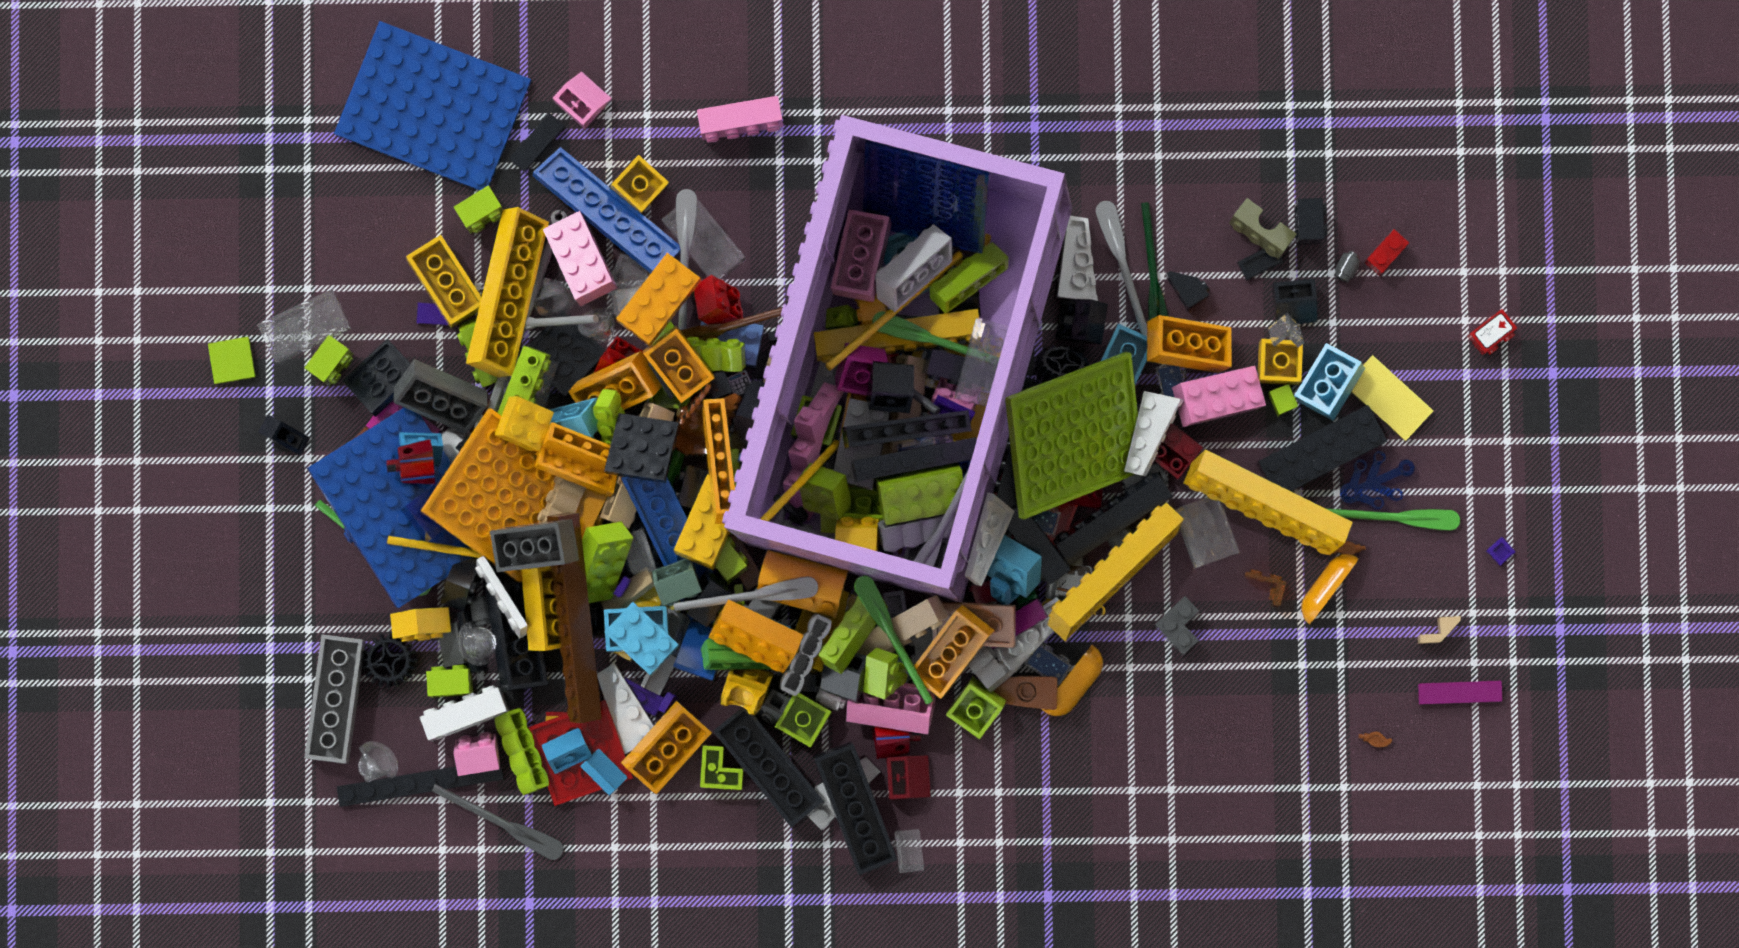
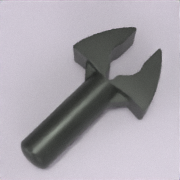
[773,494,809,525]

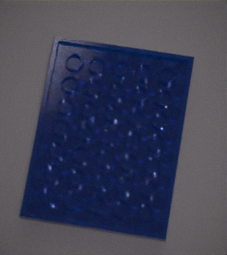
[863,140,991,254]

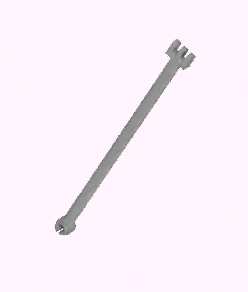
[474,210,567,428]

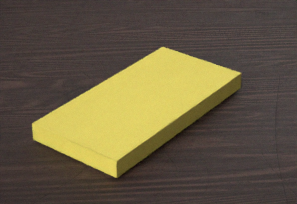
[1351,355,1433,441]

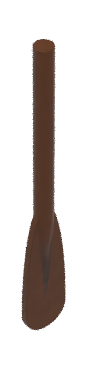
[680,307,783,341]

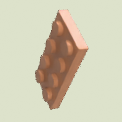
[933,601,1016,648]

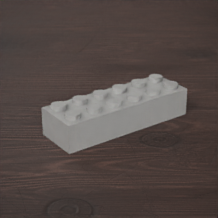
[304,635,366,764]

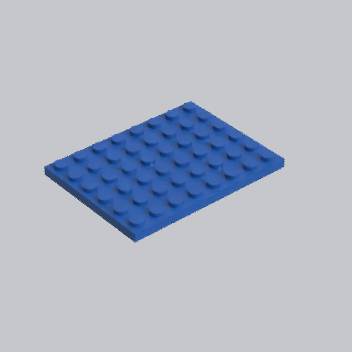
[334,21,532,191]
[307,408,475,609]

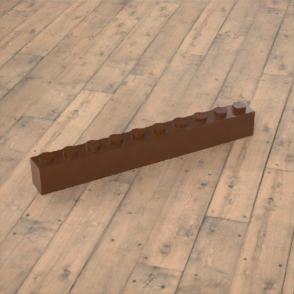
[547,512,602,723]

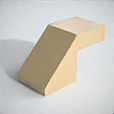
[1418,616,1461,644]

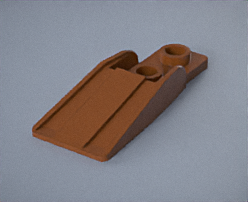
[977,675,1058,710]

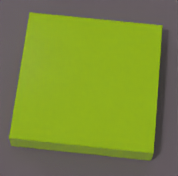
[208,336,256,385]

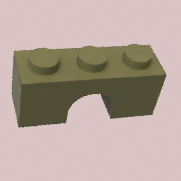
[1229,198,1297,259]

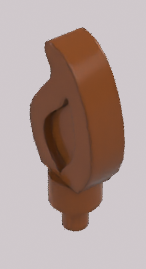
[1332,541,1366,555]
[1358,732,1392,747]

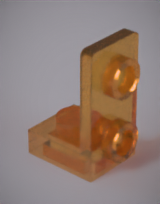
[1244,569,1286,607]

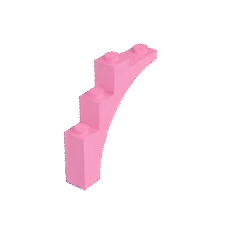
[782,382,844,521]

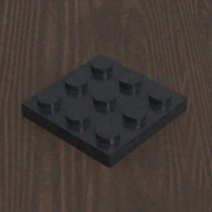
[529,310,606,397]
[342,338,411,417]
[604,413,680,483]

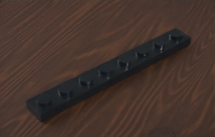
[336,759,504,807]

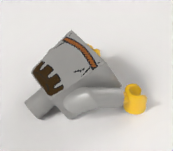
[1042,557,1105,616]

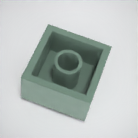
[652,559,702,606]

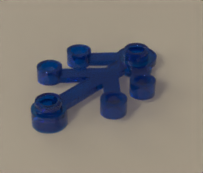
[1340,451,1415,510]

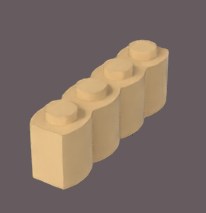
[537,476,586,523]

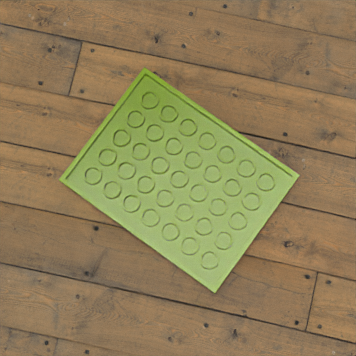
[1005,352,1138,519]

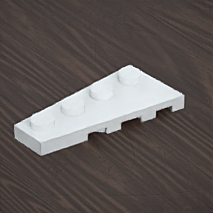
[1056,216,1098,301]
[1124,391,1184,477]
[965,492,1015,586]
[475,556,527,639]
[994,597,1060,677]
[597,663,654,754]
[809,757,880,830]

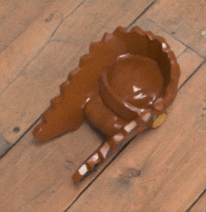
[674,384,741,457]

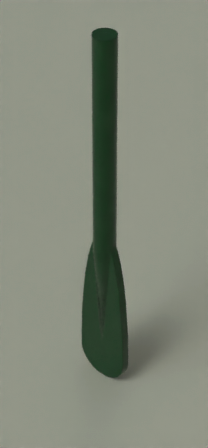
[1141,202,1168,320]

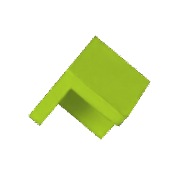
[1268,384,1298,416]

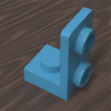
[990,576,1020,605]

